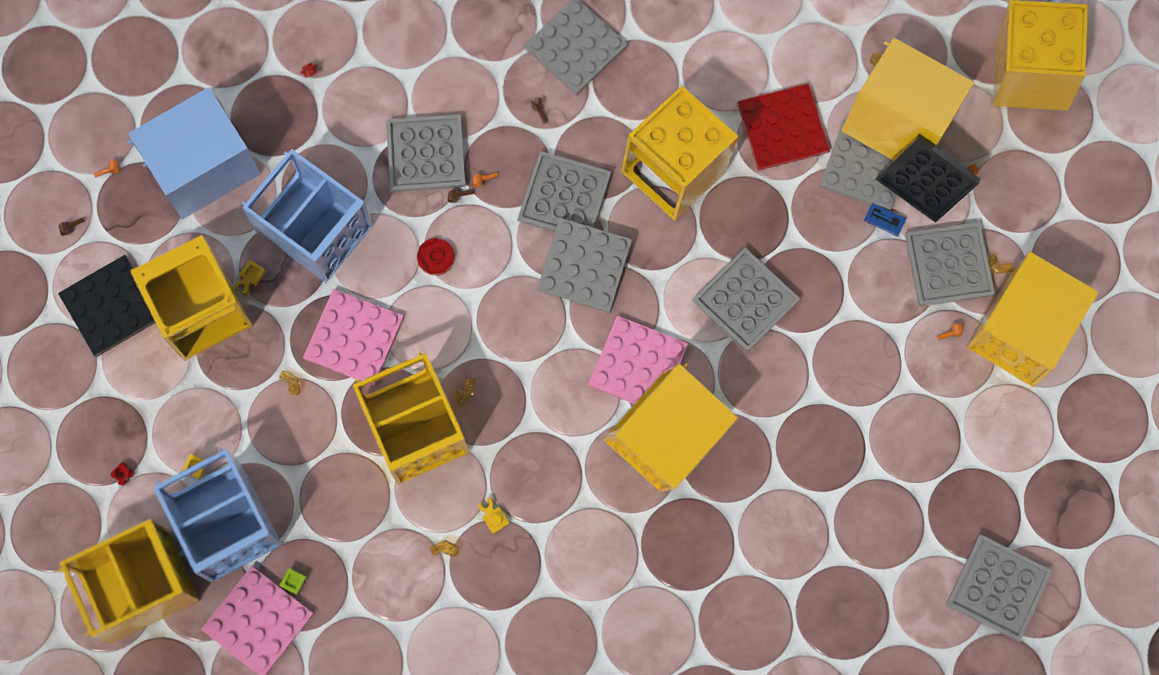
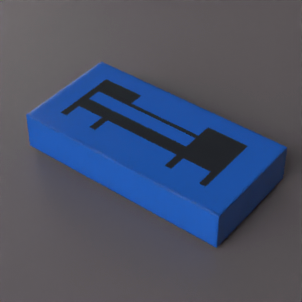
[864,203,906,237]

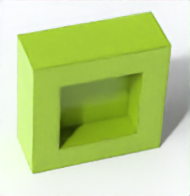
[279,568,307,595]

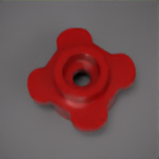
[300,63,318,79]
[110,462,134,486]

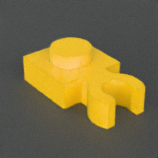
[234,260,267,296]
[478,497,509,535]

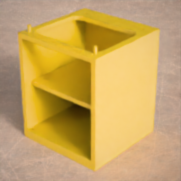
[993,0,1088,111]
[841,38,974,160]
[621,86,739,221]
[130,235,253,361]
[966,252,1099,387]
[352,351,469,485]
[603,363,738,492]
[57,519,200,643]

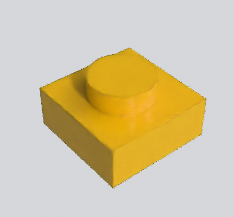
[181,454,207,480]

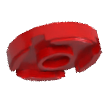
[417,238,455,276]

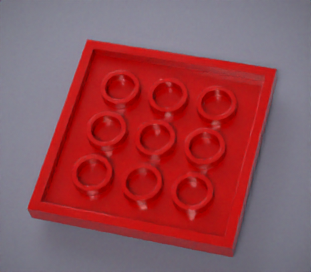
[737,83,830,171]

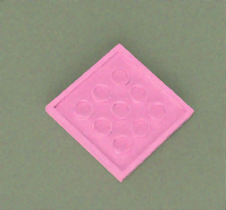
[303,289,404,386]
[588,315,688,404]
[201,566,314,675]

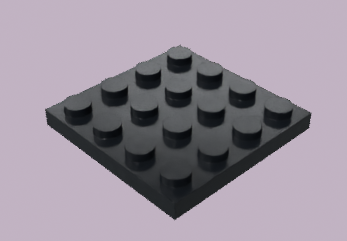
[875,134,981,223]
[58,255,156,357]

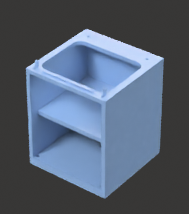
[127,87,260,220]
[242,149,373,283]
[153,447,282,583]

